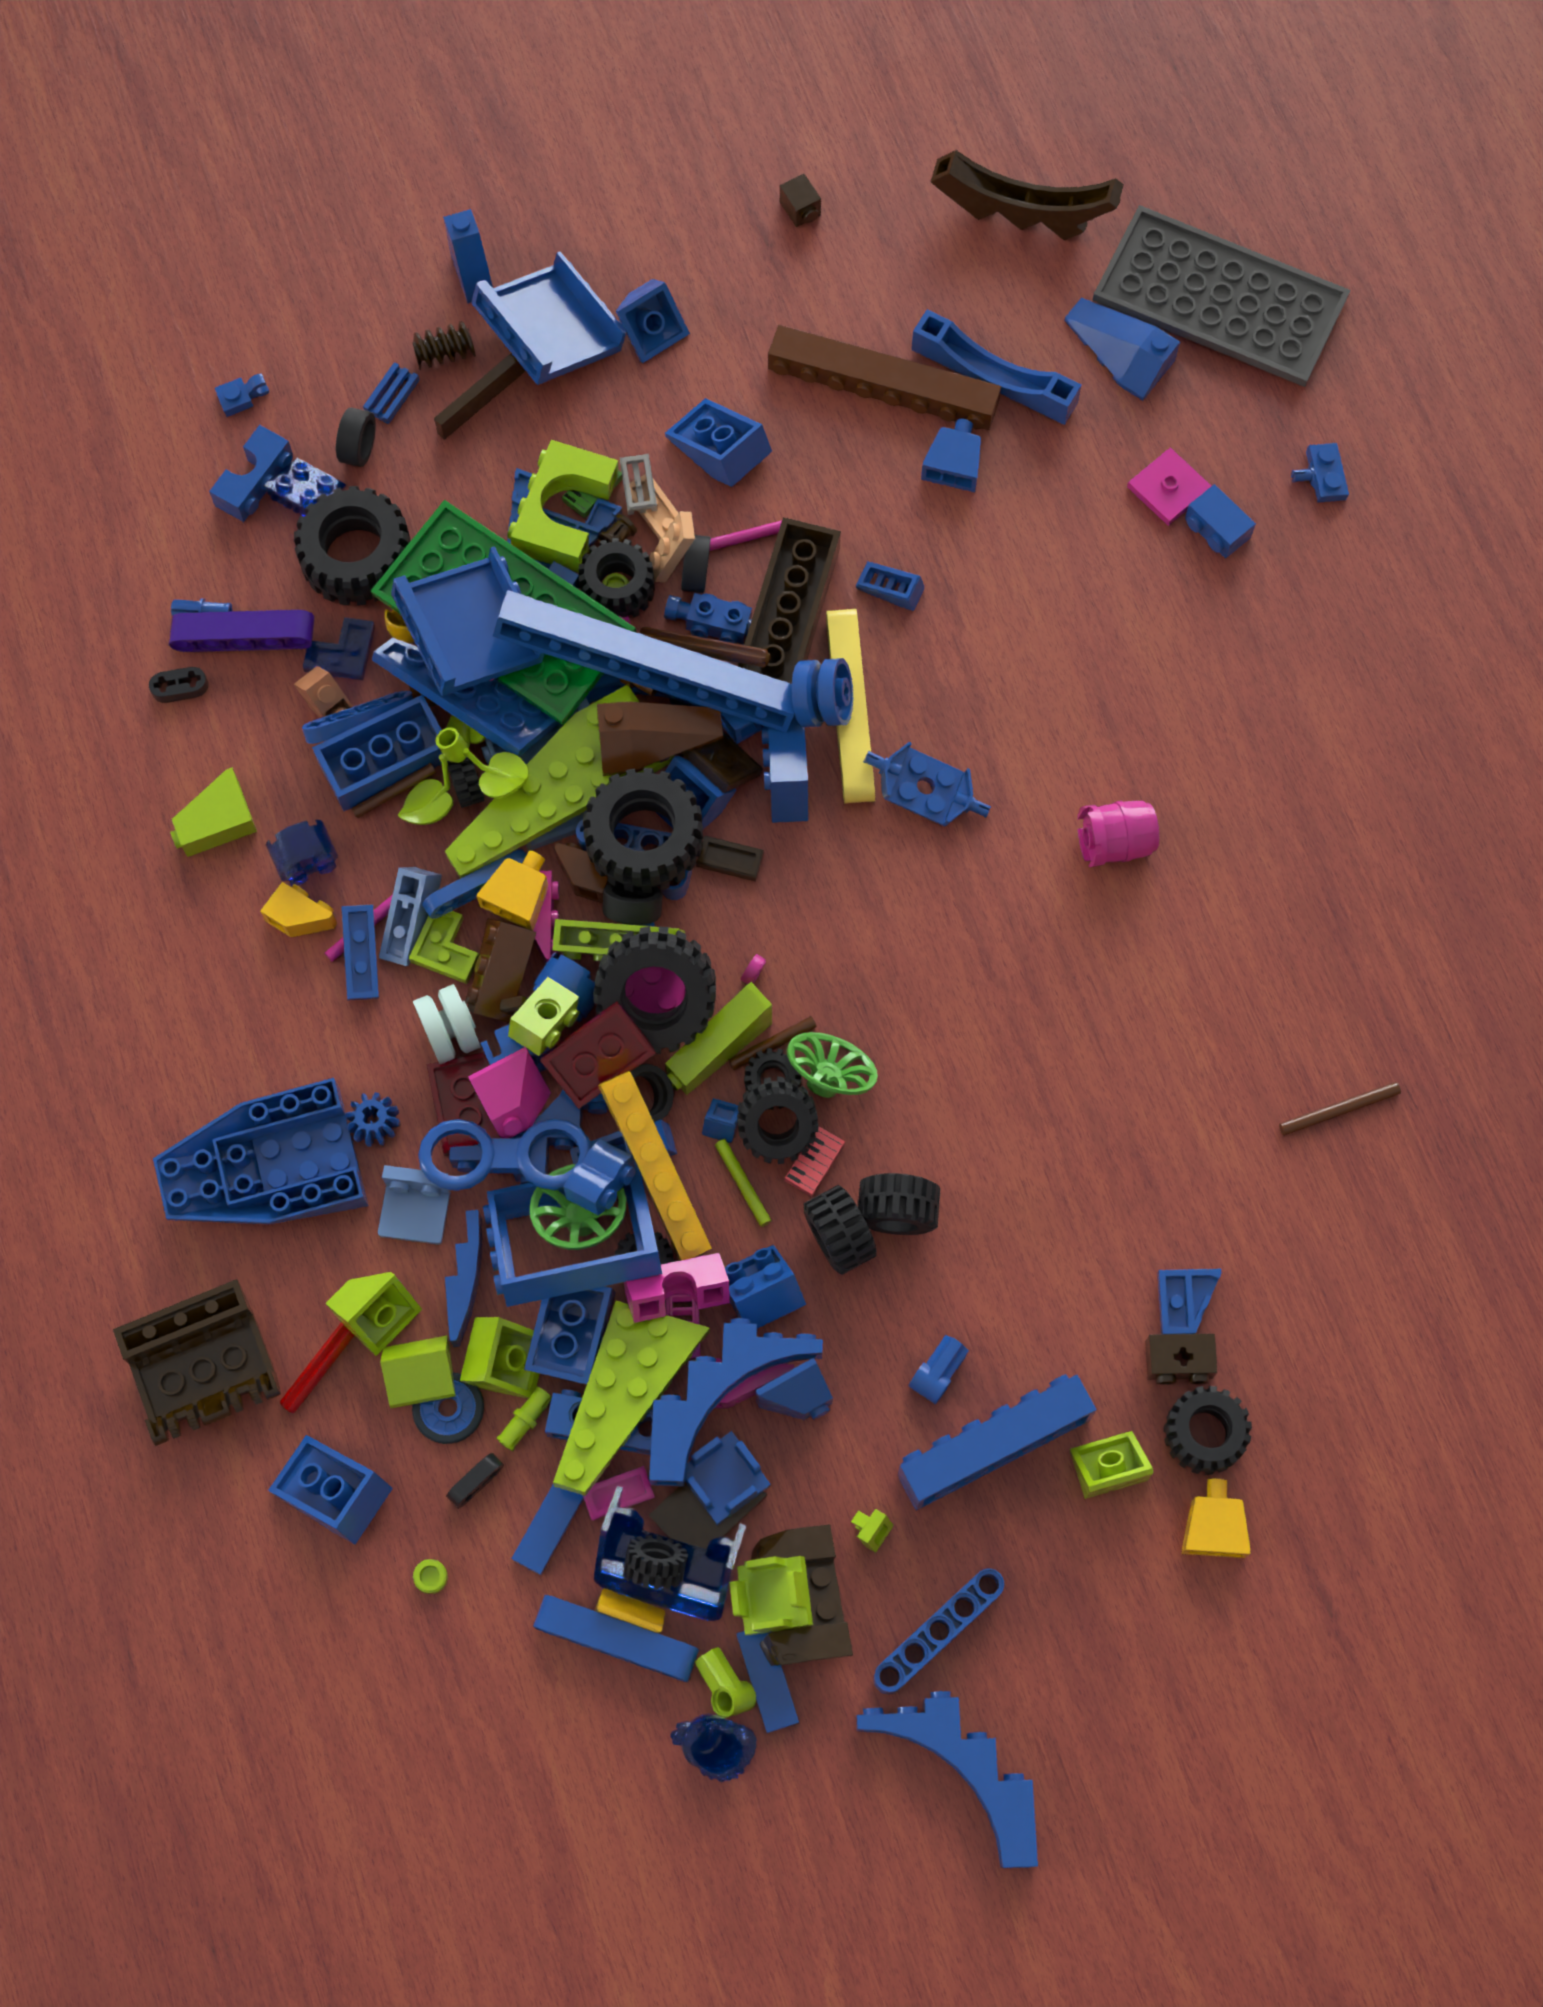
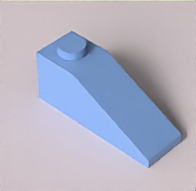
[379,867,442,966]

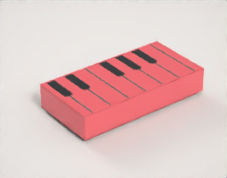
[785,1127,845,1197]

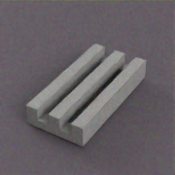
[619,454,658,515]

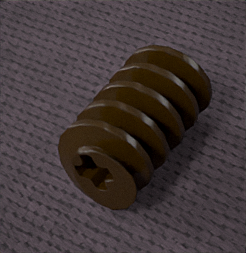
[412,321,476,370]

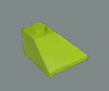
[325,1272,422,1356]

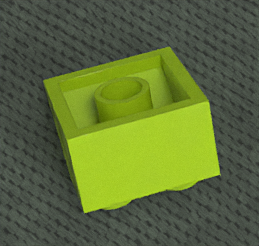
[460,1317,540,1399]

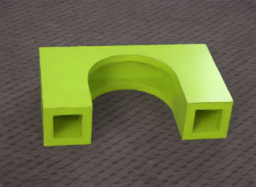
[507,440,618,573]

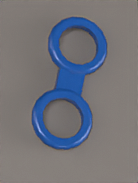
[418,1119,592,1191]

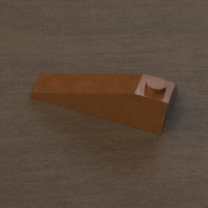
[597,702,723,776]

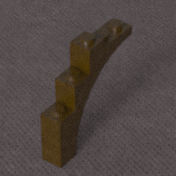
[930,150,1124,241]

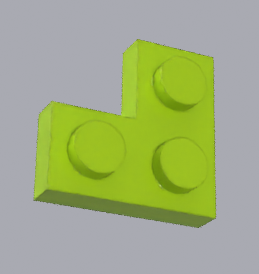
[409,911,479,984]

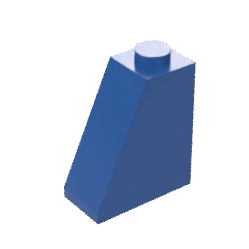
[443,209,493,303]

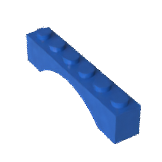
[911,309,1082,425]

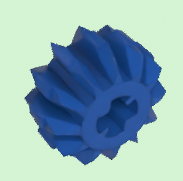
[345,1092,400,1147]

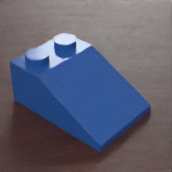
[665,398,772,487]
[524,1286,616,1385]
[268,1435,393,1545]

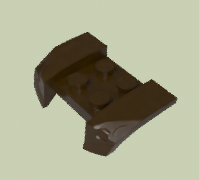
[751,1524,853,1666]

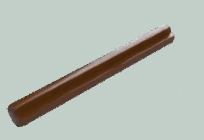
[640,627,771,667]

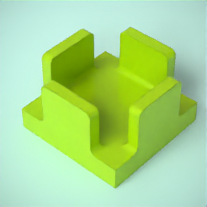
[730,1556,813,1636]

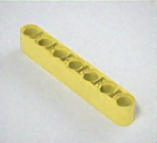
[826,609,875,804]

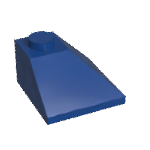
[616,279,690,363]
[656,756,736,830]
[756,1357,833,1420]

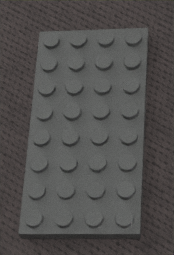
[1092,205,1351,387]

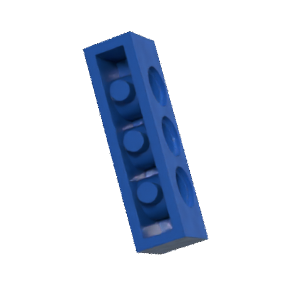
[545,1389,653,1456]

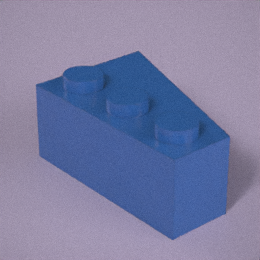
[762,714,808,823]

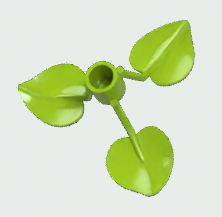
[398,715,529,825]

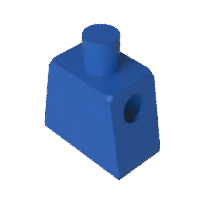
[921,419,981,493]

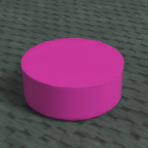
[740,954,766,985]

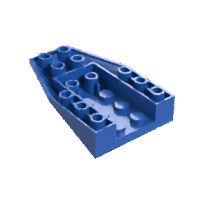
[153,1078,369,1224]

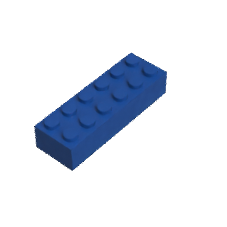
[897,1374,1097,1511]

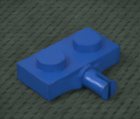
[1291,443,1349,503]

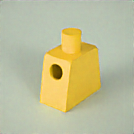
[477,851,549,931]
[1182,1479,1250,1558]

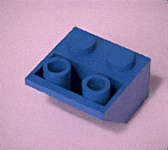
[725,1245,806,1329]

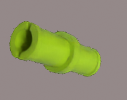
[496,1386,552,1452]

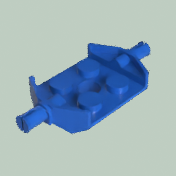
[863,742,991,827]

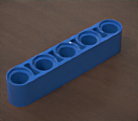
[873,1568,1004,1695]
[533,1595,700,1682]

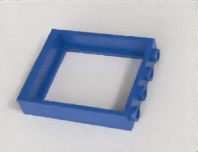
[483,1161,662,1307]

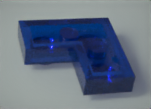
[303,617,375,680]

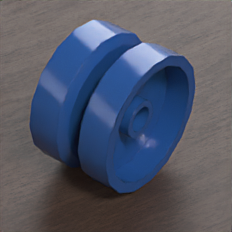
[792,658,854,727]

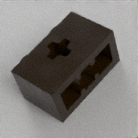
[1145,1334,1217,1385]

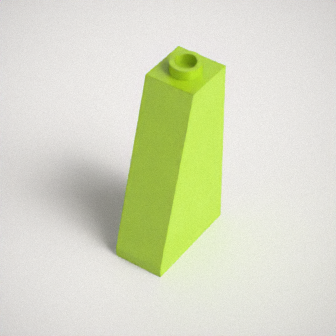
[665,982,772,1095]

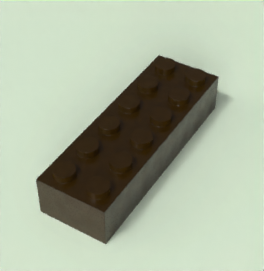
[738,517,841,684]

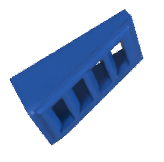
[856,561,925,611]

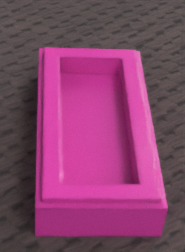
[583,1466,655,1521]

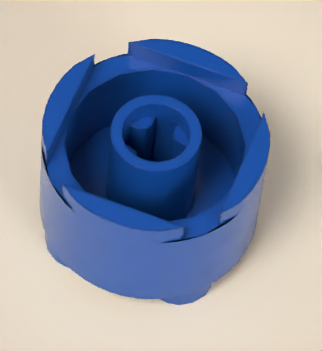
[532,952,596,1023]

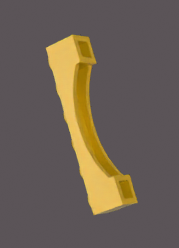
[598,1071,712,1261]

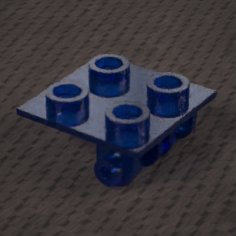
[263,458,346,516]

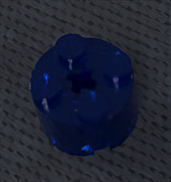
[266,820,338,886]

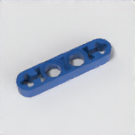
[302,691,413,744]
[422,849,527,919]

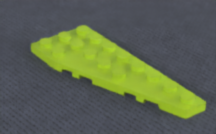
[445,685,675,879]

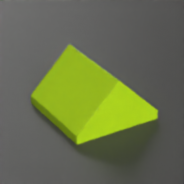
[380,1335,456,1408]
[1070,1431,1154,1499]

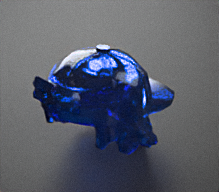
[670,1713,757,1783]

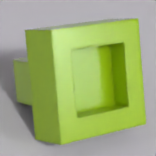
[851,1509,894,1553]

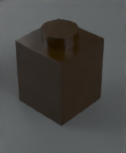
[780,174,821,227]

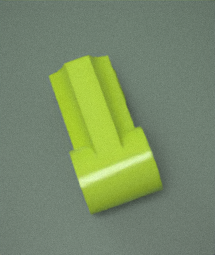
[695,1647,756,1718]

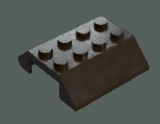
[113,1279,281,1446]

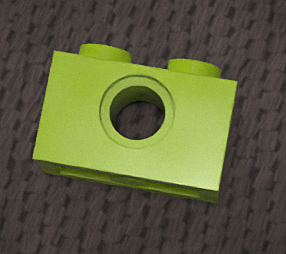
[508,977,579,1056]

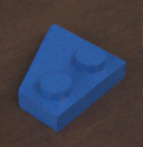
[1157,1269,1222,1334]

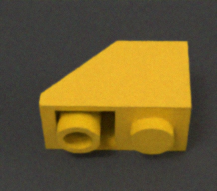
[260,882,337,937]

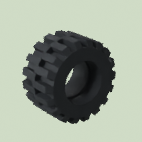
[578,538,655,618]
[737,1076,819,1164]
[858,1173,941,1235]
[804,1185,877,1275]
[1164,1386,1252,1475]

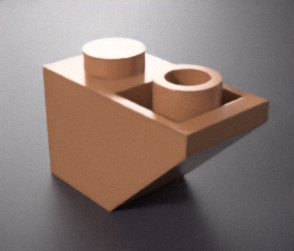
[294,666,353,718]

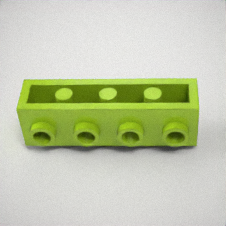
[552,919,685,961]

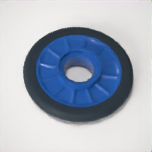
[412,1372,484,1444]

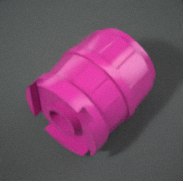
[1077,800,1159,868]

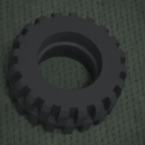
[294,486,411,606]
[583,768,703,893]
[593,926,716,1054]

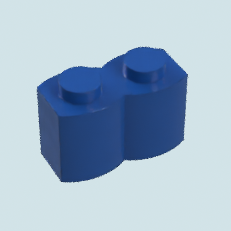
[563,1140,636,1216]

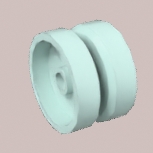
[413,984,481,1064]

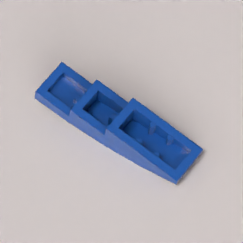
[445,1210,482,1347]

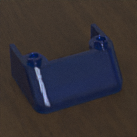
[594,1486,746,1621]

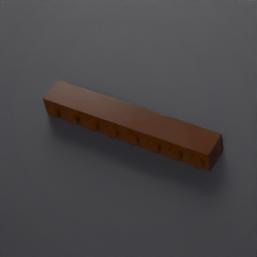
[768,325,1001,431]

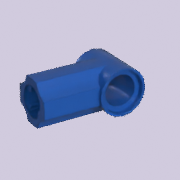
[908,1335,969,1405]

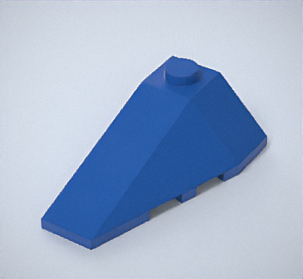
[1064,298,1180,401]

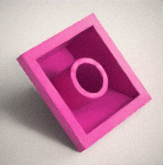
[468,1047,551,1138]

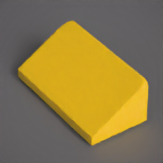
[595,1589,665,1633]

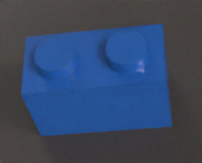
[1185,484,1256,558]

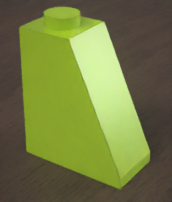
[170,768,257,857]

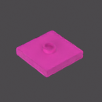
[1127,447,1211,526]

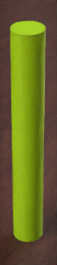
[715,1139,772,1227]

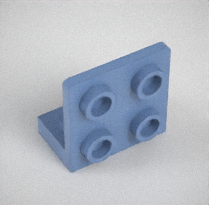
[378,1165,451,1245]

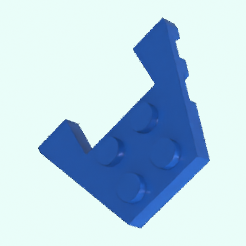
[507,468,623,569]

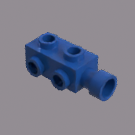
[664,593,752,644]

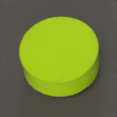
[413,1559,448,1594]

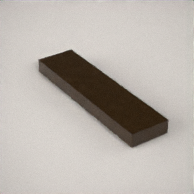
[434,353,526,440]

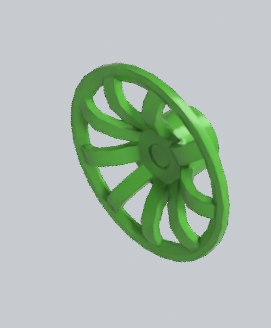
[787,1032,878,1098]
[529,1164,626,1250]

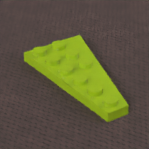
[553,1301,710,1496]

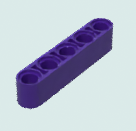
[169,610,315,652]

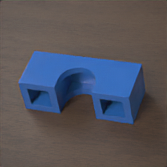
[209,425,294,522]

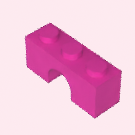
[624,1253,730,1323]

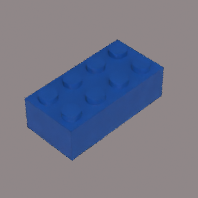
[312,695,442,811]

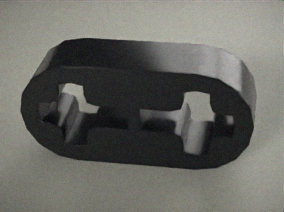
[149,667,208,703]
[446,1453,504,1509]

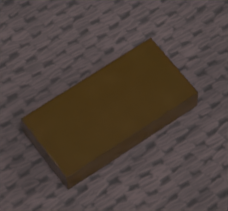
[696,835,764,882]

